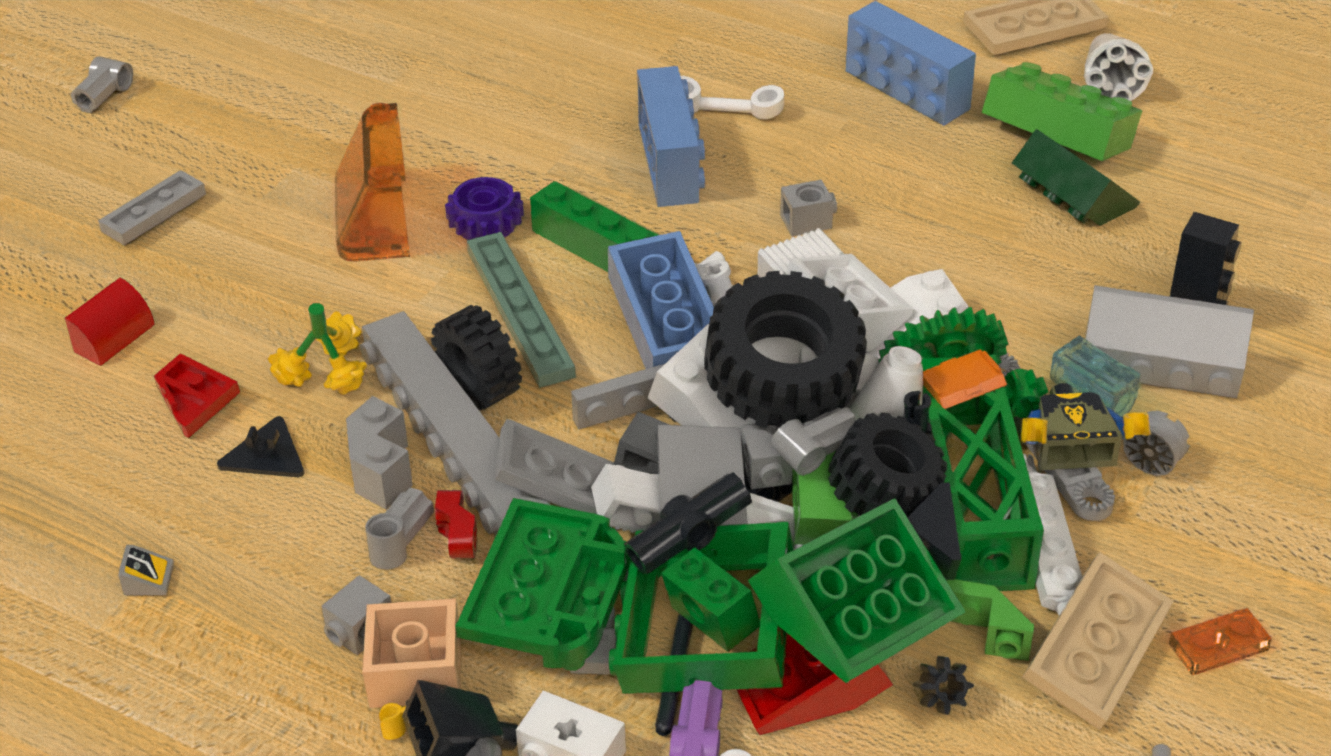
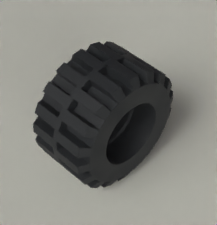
[828,412,947,518]

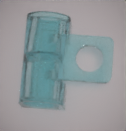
[1050,335,1142,418]

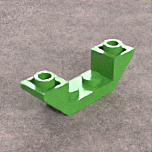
[946,579,1034,661]

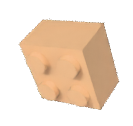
[362,598,461,708]

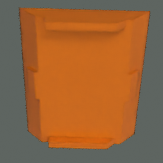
[923,350,1007,409]

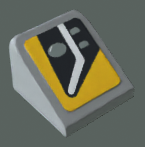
[119,545,174,595]

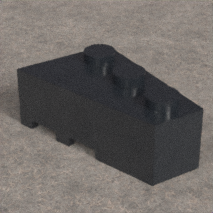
[1169,212,1242,305]

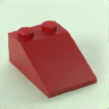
[736,634,893,735]

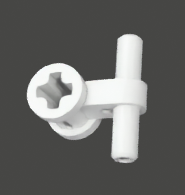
[694,251,733,306]

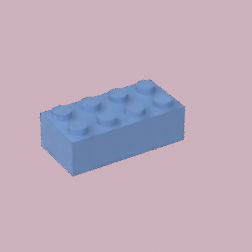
[846,1,976,126]
[637,66,705,207]
[608,231,714,369]

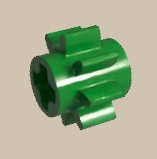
[1004,369,1049,418]

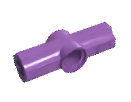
[669,680,723,756]

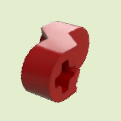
[435,490,478,559]

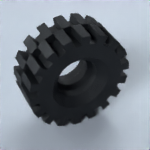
[431,305,522,410]

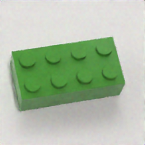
[982,62,1143,161]

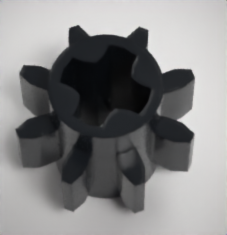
[913,656,974,715]

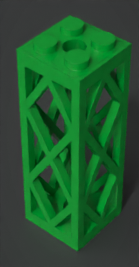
[921,354,1044,591]

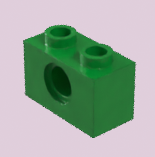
[661,547,760,652]

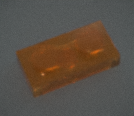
[1169,608,1272,676]

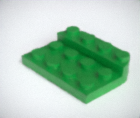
[455,498,627,671]

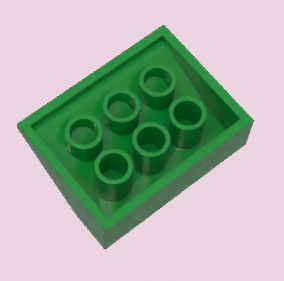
[748,498,966,683]

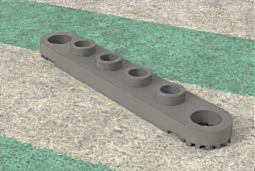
[999,353,1115,521]

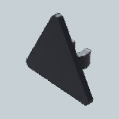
[217,416,304,478]

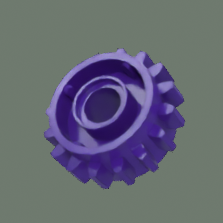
[445,177,524,240]

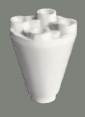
[1084,33,1153,101]
[850,346,923,420]

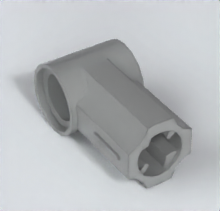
[70,56,134,113]
[771,407,856,476]
[365,487,434,570]

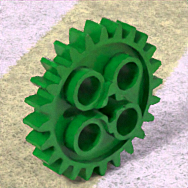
[878,307,1009,364]

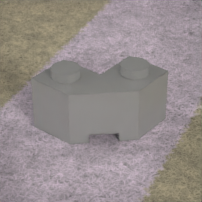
[346,396,413,509]

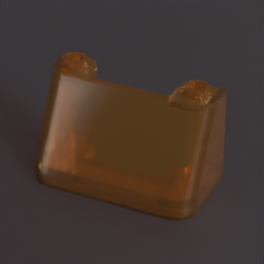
[335,102,410,262]

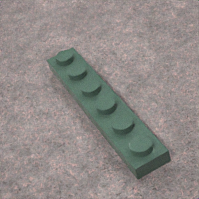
[467,232,576,388]

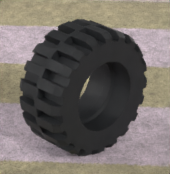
[704,270,867,428]

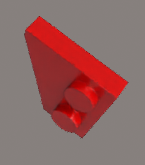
[154,353,240,438]

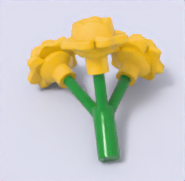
[267,303,367,395]

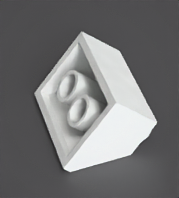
[786,254,914,352]

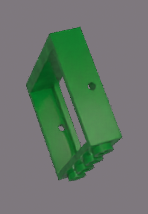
[608,522,795,694]

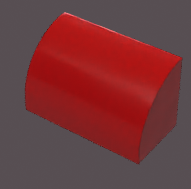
[65,277,155,366]

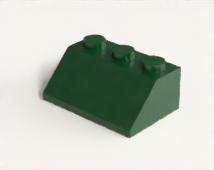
[1012,129,1140,226]

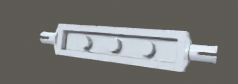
[1023,454,1082,616]

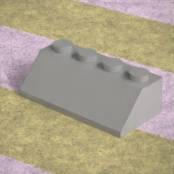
[1080,285,1254,398]

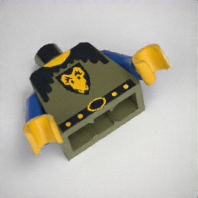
[1019,383,1150,470]

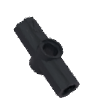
[624,472,752,575]

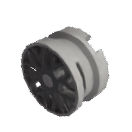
[1123,411,1190,476]

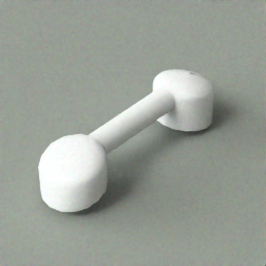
[680,76,784,120]

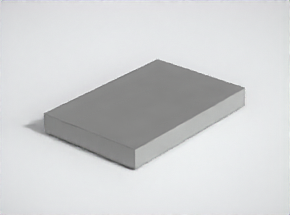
[495,419,614,514]
[657,425,748,526]

